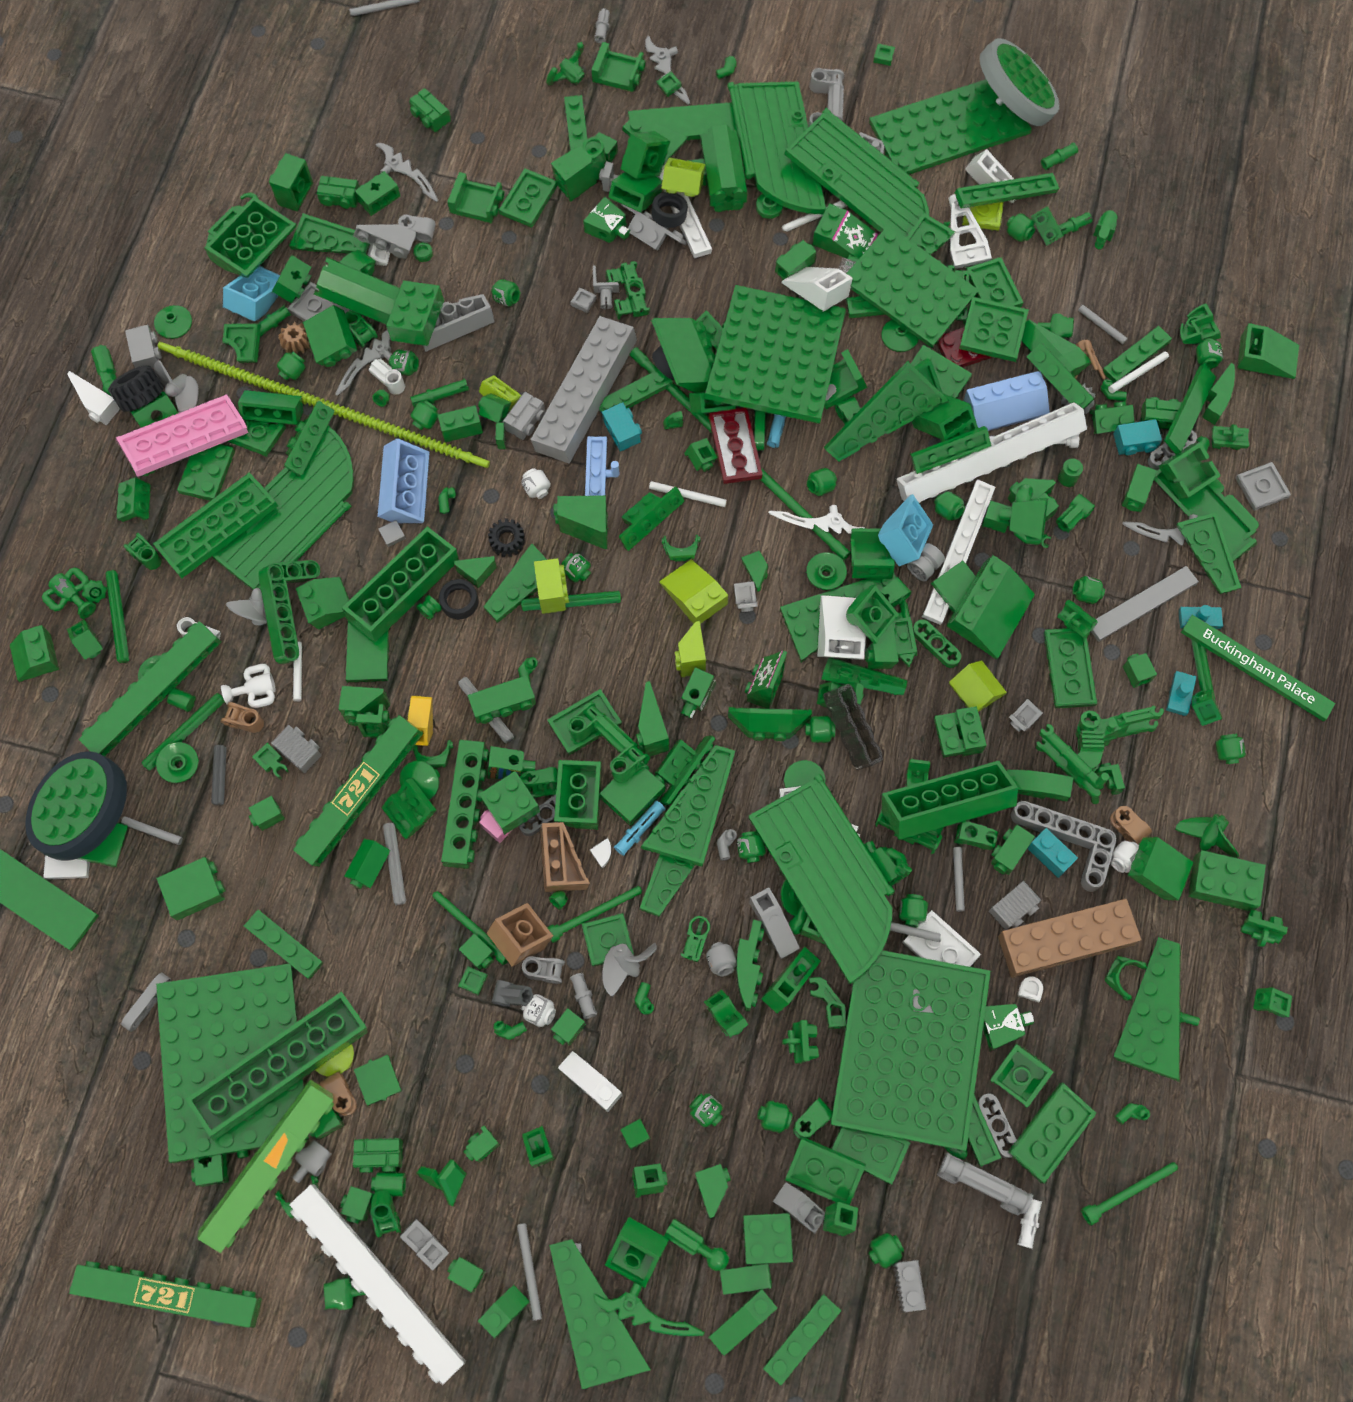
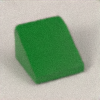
[620,1119,650,1150]

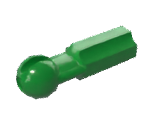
[91,345,117,397]
[664,1218,729,1271]

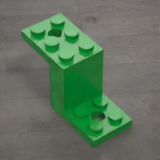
[911,358,978,442]

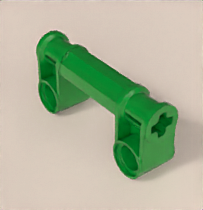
[568,702,650,783]

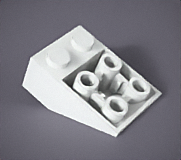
[782,267,853,311]
[817,596,865,659]

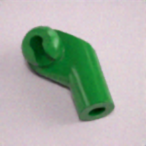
[788,905,808,935]
[634,982,654,1015]

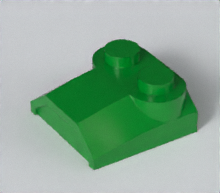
[846,585,899,644]
[990,1043,1054,1108]

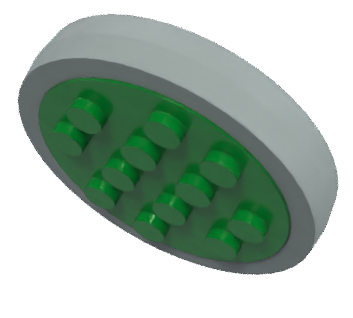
[980,38,1059,126]

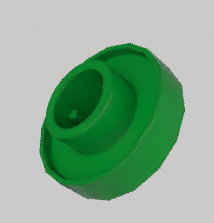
[756,194,783,219]

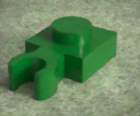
[252,743,289,779]

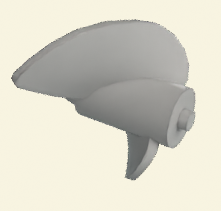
[154,360,199,413]
[226,587,288,625]
[603,943,657,996]

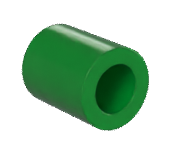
[1058,459,1083,487]
[371,1172,406,1197]

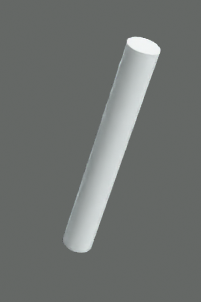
[293,642,302,702]

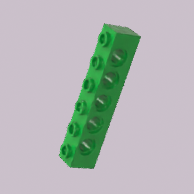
[441,740,489,869]

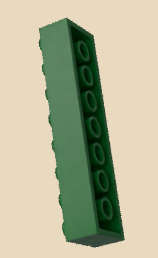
[185,991,368,1141]

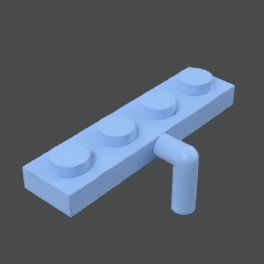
[585,436,620,496]

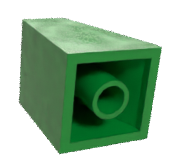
[554,495,608,549]

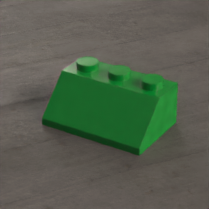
[554,760,602,830]

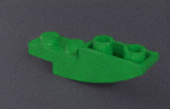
[736,920,765,1012]

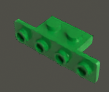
[284,401,334,476]
[619,487,684,551]
[655,735,715,805]

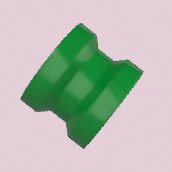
[416,595,442,621]

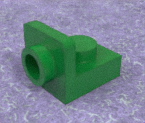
[1192,690,1222,726]
[1095,763,1125,795]
[1253,988,1292,1018]

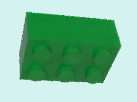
[386,281,444,346]
[1188,850,1266,911]

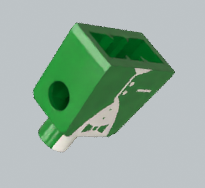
[583,197,630,243]
[681,667,716,719]
[983,1004,1034,1051]

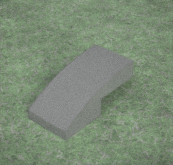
[400,1218,449,1271]

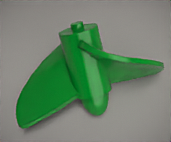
[1175,814,1239,858]

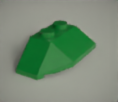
[728,707,812,741]

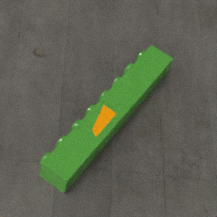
[198,1079,334,1253]

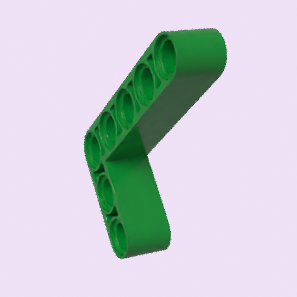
[258,560,320,665]

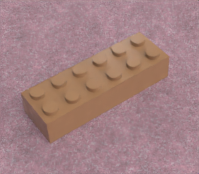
[998,899,1141,978]

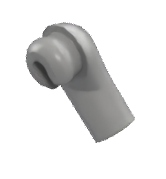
[717,829,737,860]

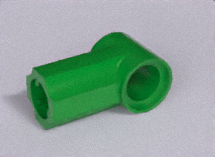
[1056,494,1096,533]

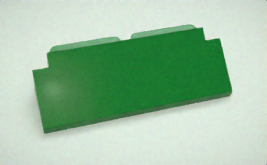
[1154,461,1259,562]

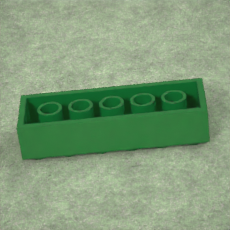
[342,526,459,642]
[882,761,1018,840]

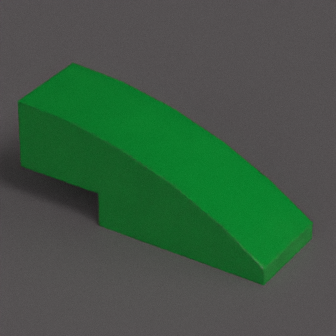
[1202,363,1235,425]
[1006,769,1074,802]

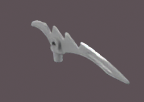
[645,36,690,104]
[376,143,438,202]
[335,330,393,395]
[1123,514,1198,545]

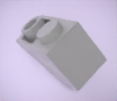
[773,1183,825,1234]

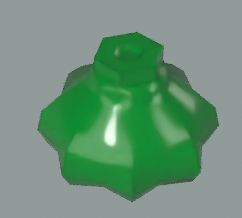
[82,580,107,603]

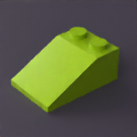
[659,559,728,624]

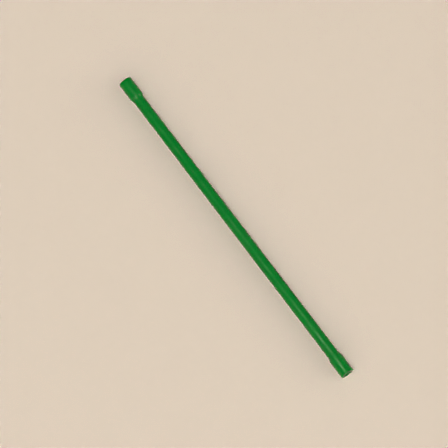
[629,347,851,561]

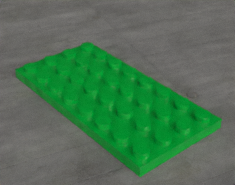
[869,79,1032,175]

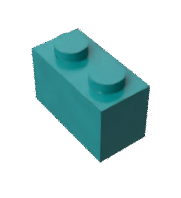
[602,402,642,452]
[1113,420,1162,455]
[1027,828,1078,878]

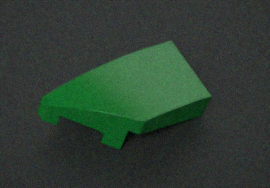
[741,551,768,592]

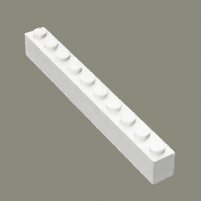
[897,403,1087,503]
[289,1185,466,1384]

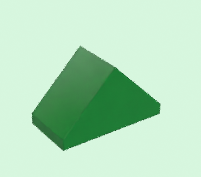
[454,556,497,588]
[522,1126,555,1168]

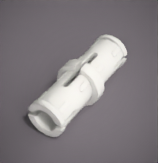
[1018,1200,1042,1249]

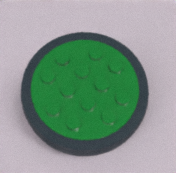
[25,751,127,861]

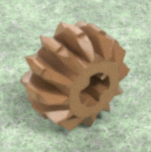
[279,321,310,354]

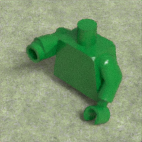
[999,484,1051,548]
[864,841,912,886]

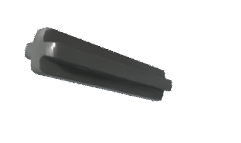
[211,745,227,806]

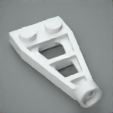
[949,194,992,269]

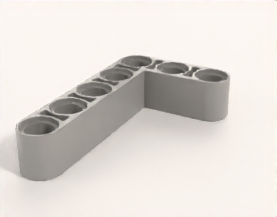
[1011,801,1116,892]

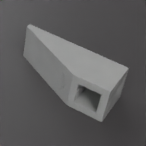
[353,225,417,259]
[749,888,800,959]

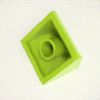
[949,661,1007,712]

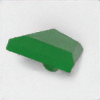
[436,1159,467,1206]

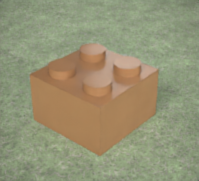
[487,903,553,967]

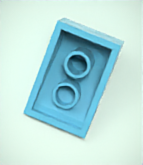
[223,266,280,321]
[878,494,933,566]

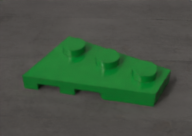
[622,114,688,165]

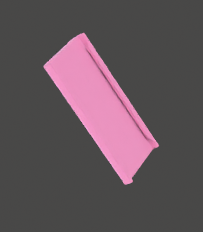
[116,394,248,477]

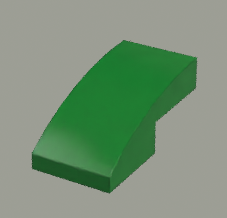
[720,1264,772,1295]

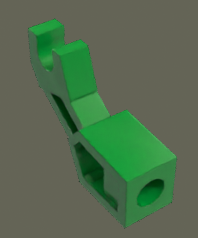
[809,977,846,1029]

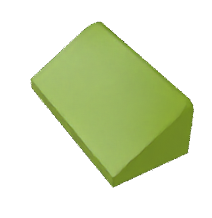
[479,375,522,411]

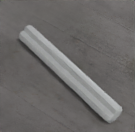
[458,677,514,743]
[383,823,406,905]

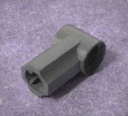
[491,980,534,1007]

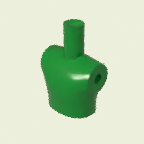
[1038,313,1074,338]
[323,1277,366,1310]

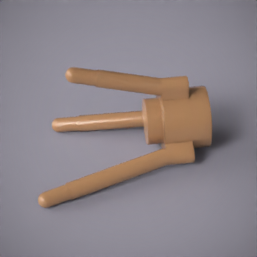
[1075,340,1106,380]

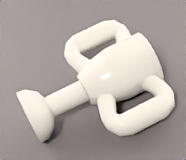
[221,664,276,708]

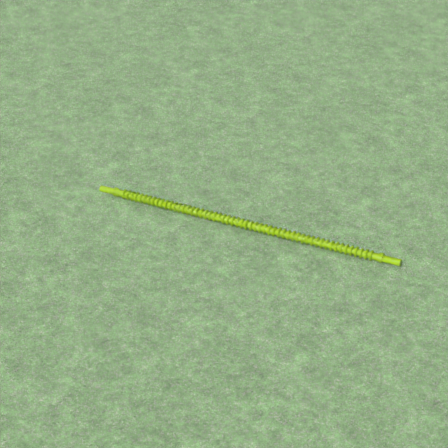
[157,342,490,468]

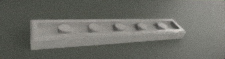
[1091,566,1199,642]

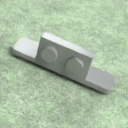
[622,204,687,250]

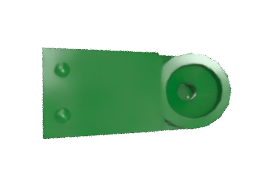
[551,137,607,202]

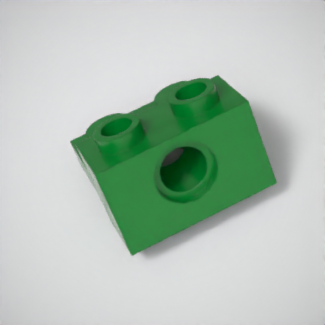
[934,706,987,757]

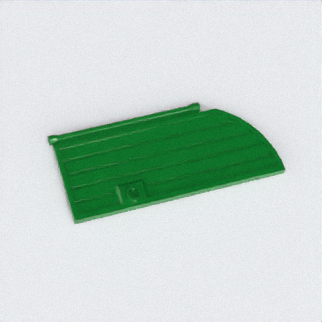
[727,81,826,214]
[784,107,930,237]
[212,425,354,590]
[748,774,895,984]

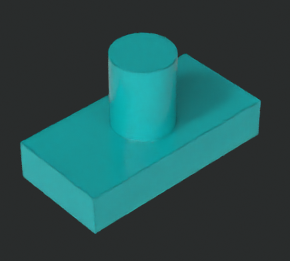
[1179,605,1223,629]
[1166,671,1197,716]

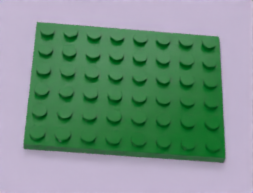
[704,285,846,424]
[830,951,991,1151]
[156,963,309,1163]

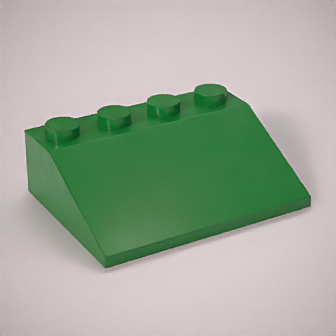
[204,196,297,278]
[651,318,716,392]
[946,555,1035,660]

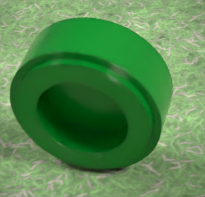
[414,243,433,262]

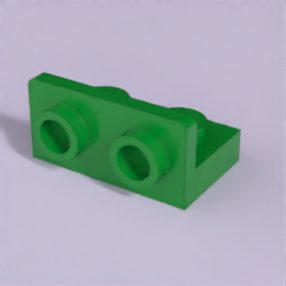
[356,704,392,738]

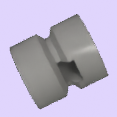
[907,543,945,581]

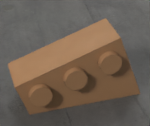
[540,822,590,892]

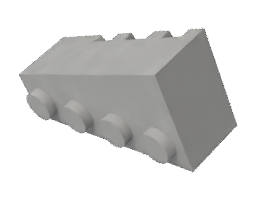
[422,294,495,352]

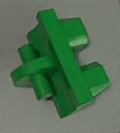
[1031,206,1064,246]
[1211,424,1249,450]
[1057,600,1098,638]
[1240,910,1288,947]
[782,1020,819,1064]

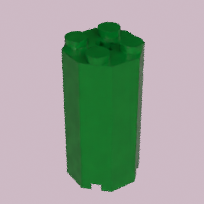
[701,125,747,212]
[313,257,400,325]

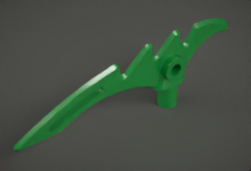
[594,1283,704,1336]

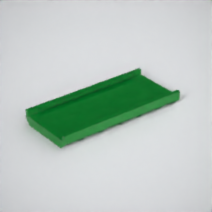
[153,472,278,579]

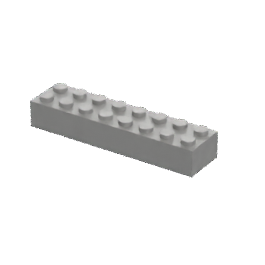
[531,316,637,464]

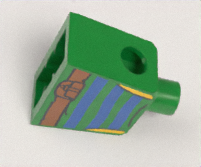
[487,746,536,779]

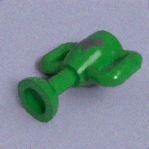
[42,567,96,619]

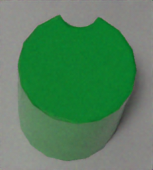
[167,688,196,712]

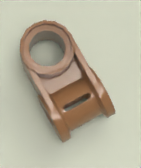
[221,702,264,733]
[1110,806,1152,845]
[319,1071,357,1116]

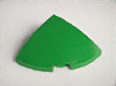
[1180,303,1221,344]

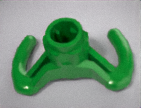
[546,42,585,86]

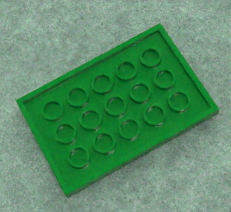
[847,225,979,348]

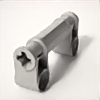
[808,68,844,127]
[937,1153,1033,1215]

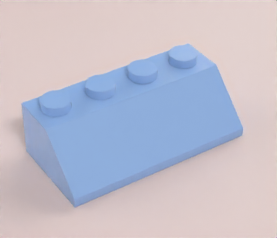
[963,371,1050,431]
[378,438,429,523]

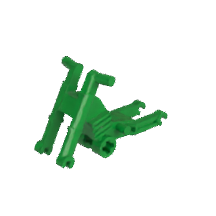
[1035,706,1164,804]

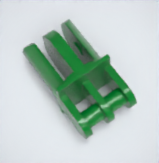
[1093,210,1117,249]

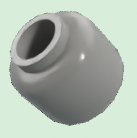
[706,942,737,976]

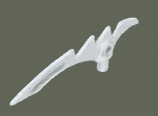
[769,505,864,534]

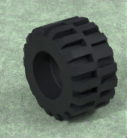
[108,365,164,412]

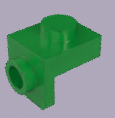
[906,759,930,786]

